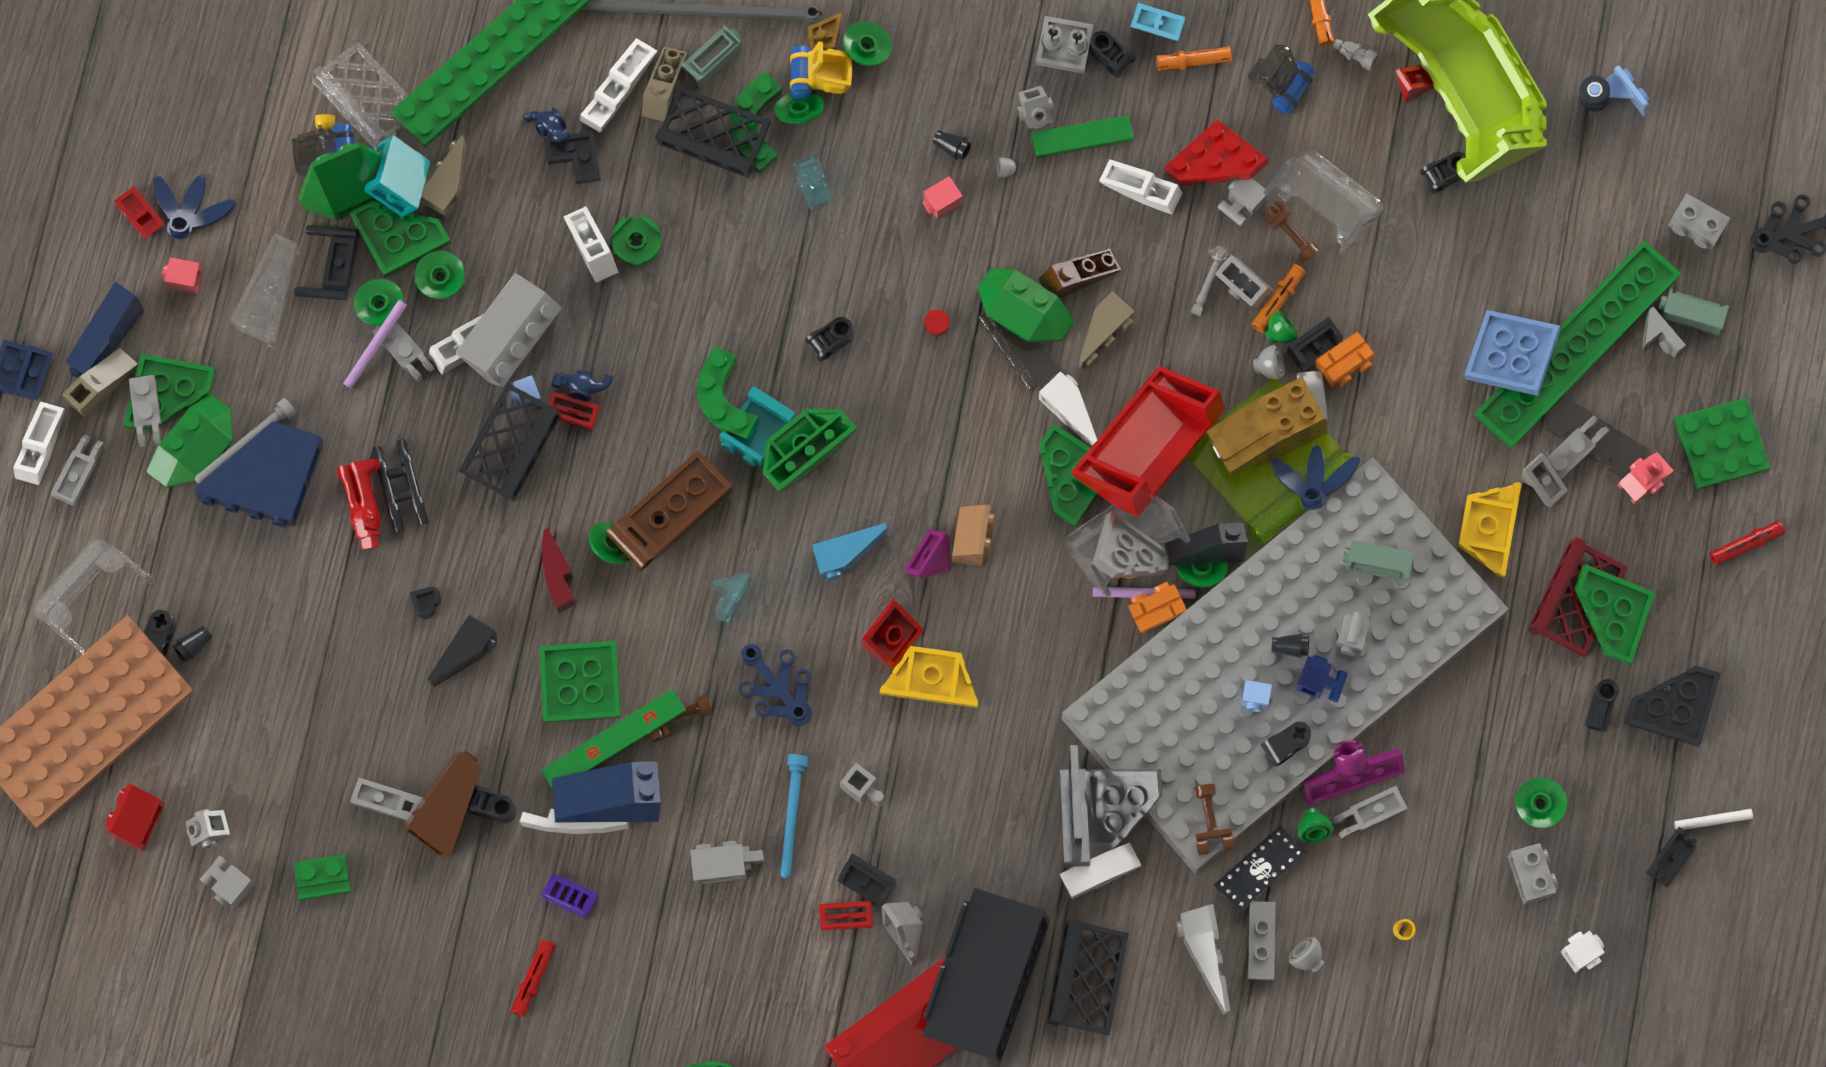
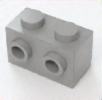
[1668,193,1730,250]
[1507,843,1558,905]

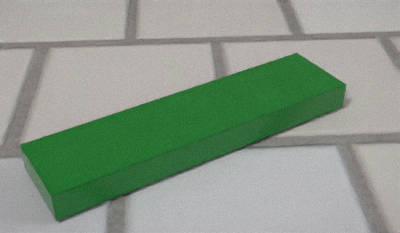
[1031,115,1134,159]

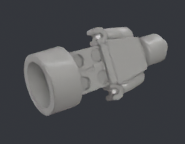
[1333,39,1380,71]

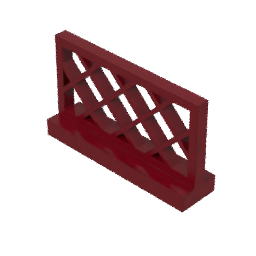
[1527,537,1628,657]

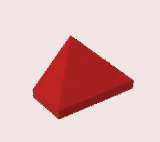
[1396,65,1434,103]

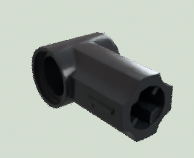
[1584,679,1619,732]

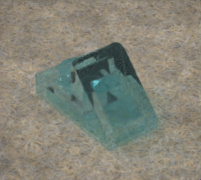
[793,154,833,209]
[712,572,752,623]

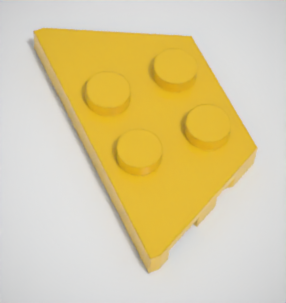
[1458,482,1522,578]
[880,646,978,708]

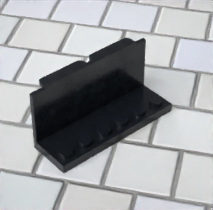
[922,888,1050,1067]

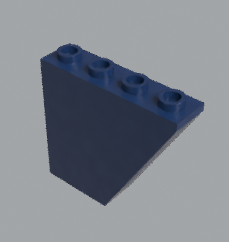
[194,422,324,528]

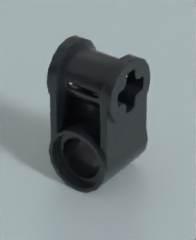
[1089,30,1136,78]
[1420,151,1466,194]
[805,317,854,361]
[144,610,176,657]
[1261,722,1311,767]
[466,785,517,823]

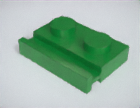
[294,854,351,901]

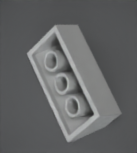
[455,273,562,387]

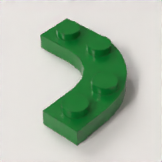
[730,71,782,173]
[697,346,759,442]

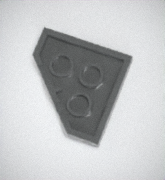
[1085,770,1163,848]

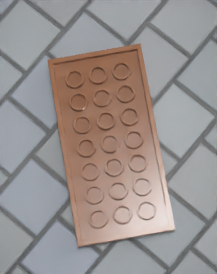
[0,615,195,829]

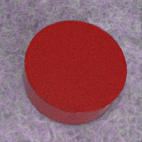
[924,309,949,336]

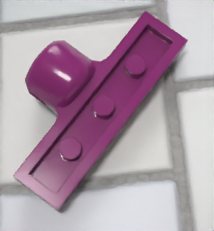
[1302,740,1405,805]

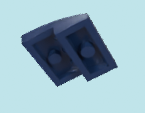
[0,339,53,401]

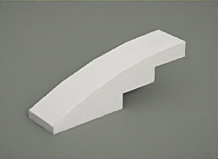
[580,38,657,133]
[520,809,630,834]

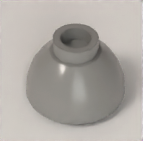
[1253,345,1285,380]
[1289,937,1324,972]

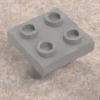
[1036,16,1093,74]

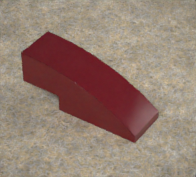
[542,528,576,613]

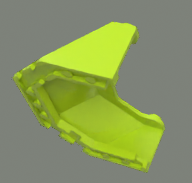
[1368,0,1547,183]

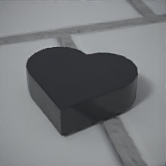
[410,587,442,620]

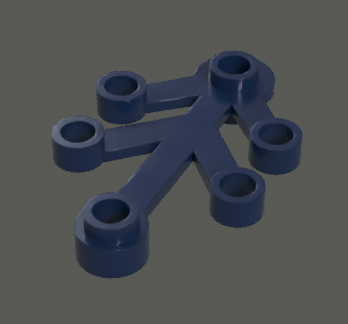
[739,644,812,726]

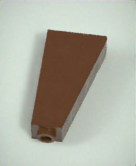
[402,751,481,859]

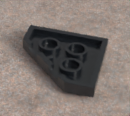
[1624,666,1721,747]

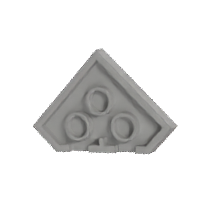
[1092,511,1168,578]

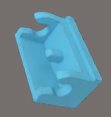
[1131,3,1186,41]

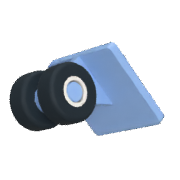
[1580,65,1649,117]

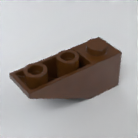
[1038,248,1121,298]

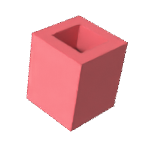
[922,176,963,219]
[162,258,203,294]

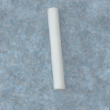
[1674,809,1753,830]

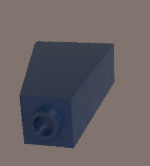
[66,282,144,379]

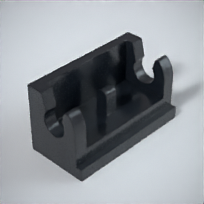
[1287,317,1344,372]
[1645,827,1697,888]
[837,853,897,908]

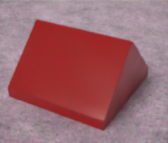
[862,599,924,669]

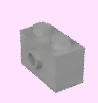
[1215,255,1274,309]

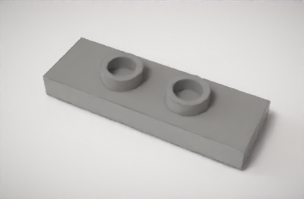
[1248,901,1276,981]

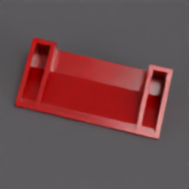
[1071,366,1225,517]
[824,956,959,1067]

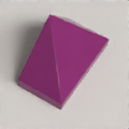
[904,529,951,578]

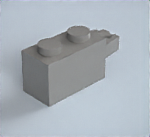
[690,841,764,885]

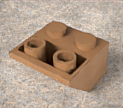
[952,505,995,567]

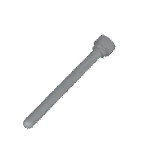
[195,398,297,484]

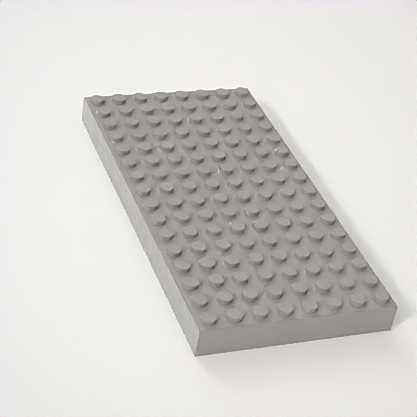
[1061,457,1509,874]

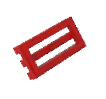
[548,391,601,431]
[819,901,873,931]

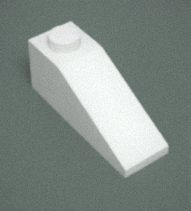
[564,207,619,282]
[1039,371,1097,447]

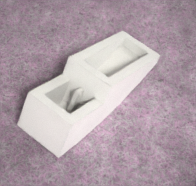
[1099,159,1182,214]
[428,314,484,375]
[13,402,65,485]
[1060,843,1142,900]

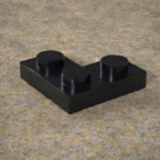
[544,131,601,184]

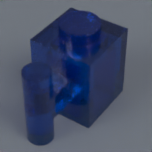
[1295,655,1348,702]

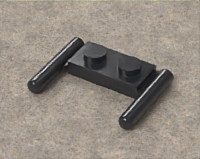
[293,225,359,301]

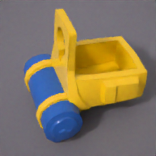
[790,42,852,99]

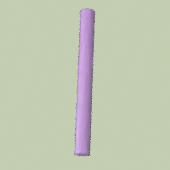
[343,300,407,389]
[1093,587,1195,599]

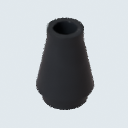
[933,130,972,160]
[173,626,212,662]
[1272,633,1309,658]

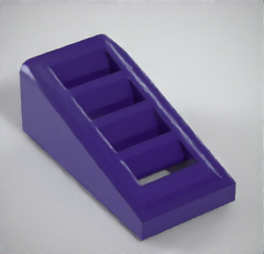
[541,874,599,920]

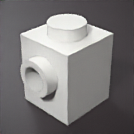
[1561,931,1605,973]

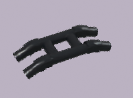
[372,439,429,532]

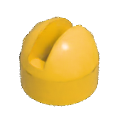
[315,114,335,133]
[1393,919,1416,940]

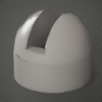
[997,158,1016,178]

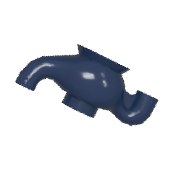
[523,108,570,142]
[551,370,614,401]

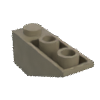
[641,46,687,122]
[420,135,467,218]
[1078,291,1135,370]
[62,348,138,419]

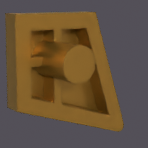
[807,13,842,51]

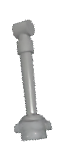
[1191,245,1230,316]

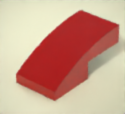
[114,186,165,240]

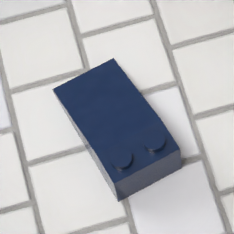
[552,762,661,823]

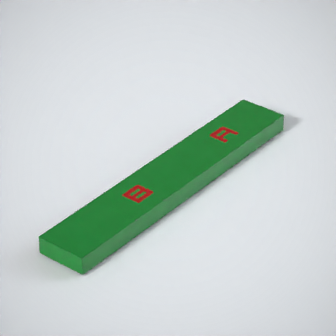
[542,689,687,788]

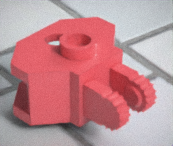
[1617,452,1674,504]

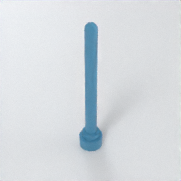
[780,754,808,879]

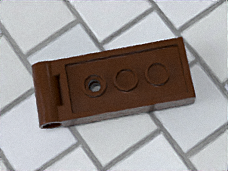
[606,450,732,571]

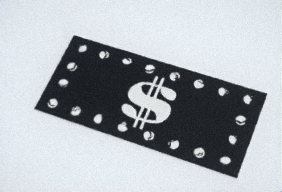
[1214,826,1307,912]

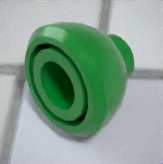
[1265,310,1298,344]
[1297,808,1334,843]

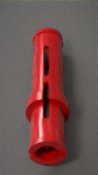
[1709,520,1785,566]
[510,939,557,1018]

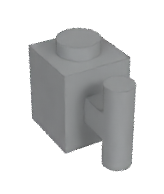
[1217,178,1269,227]
[1335,612,1370,656]
[840,763,884,807]
[199,855,255,908]

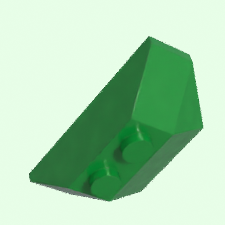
[978,268,1075,342]
[147,394,233,488]
[763,409,857,492]

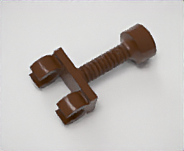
[1263,201,1320,262]
[641,694,713,742]
[1194,784,1235,856]

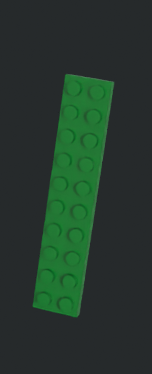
[391,0,593,148]
[1474,240,1681,449]

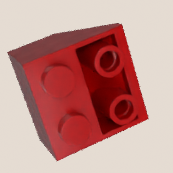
[105,783,165,851]

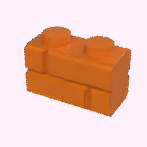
[1315,332,1375,389]
[1127,582,1187,634]

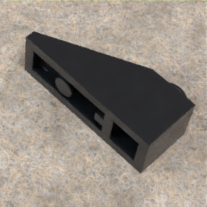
[1165,522,1248,566]
[428,615,498,687]

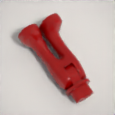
[336,459,381,550]

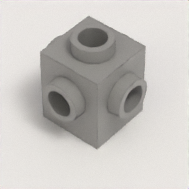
[1017,86,1055,129]
[185,809,230,849]

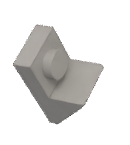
[1642,307,1686,358]
[1522,453,1568,507]

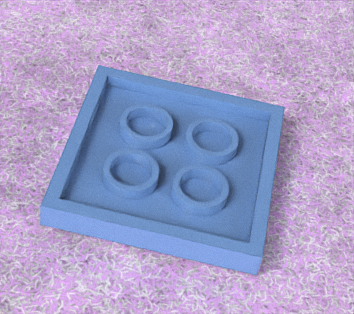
[1464,310,1560,396]

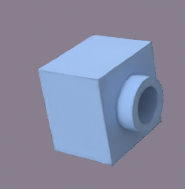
[511,375,542,411]
[1241,680,1272,712]

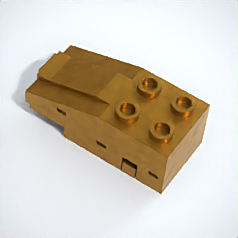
[1207,377,1328,476]

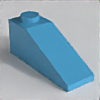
[812,523,887,580]

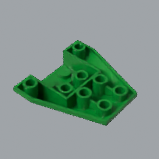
[298,142,382,221]

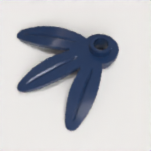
[153,174,236,239]
[1271,445,1360,510]

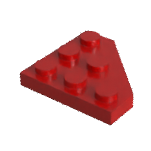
[1163,119,1269,186]

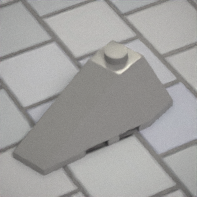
[882,902,924,966]
[1176,904,1230,1016]

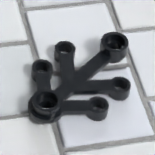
[1750,194,1826,264]

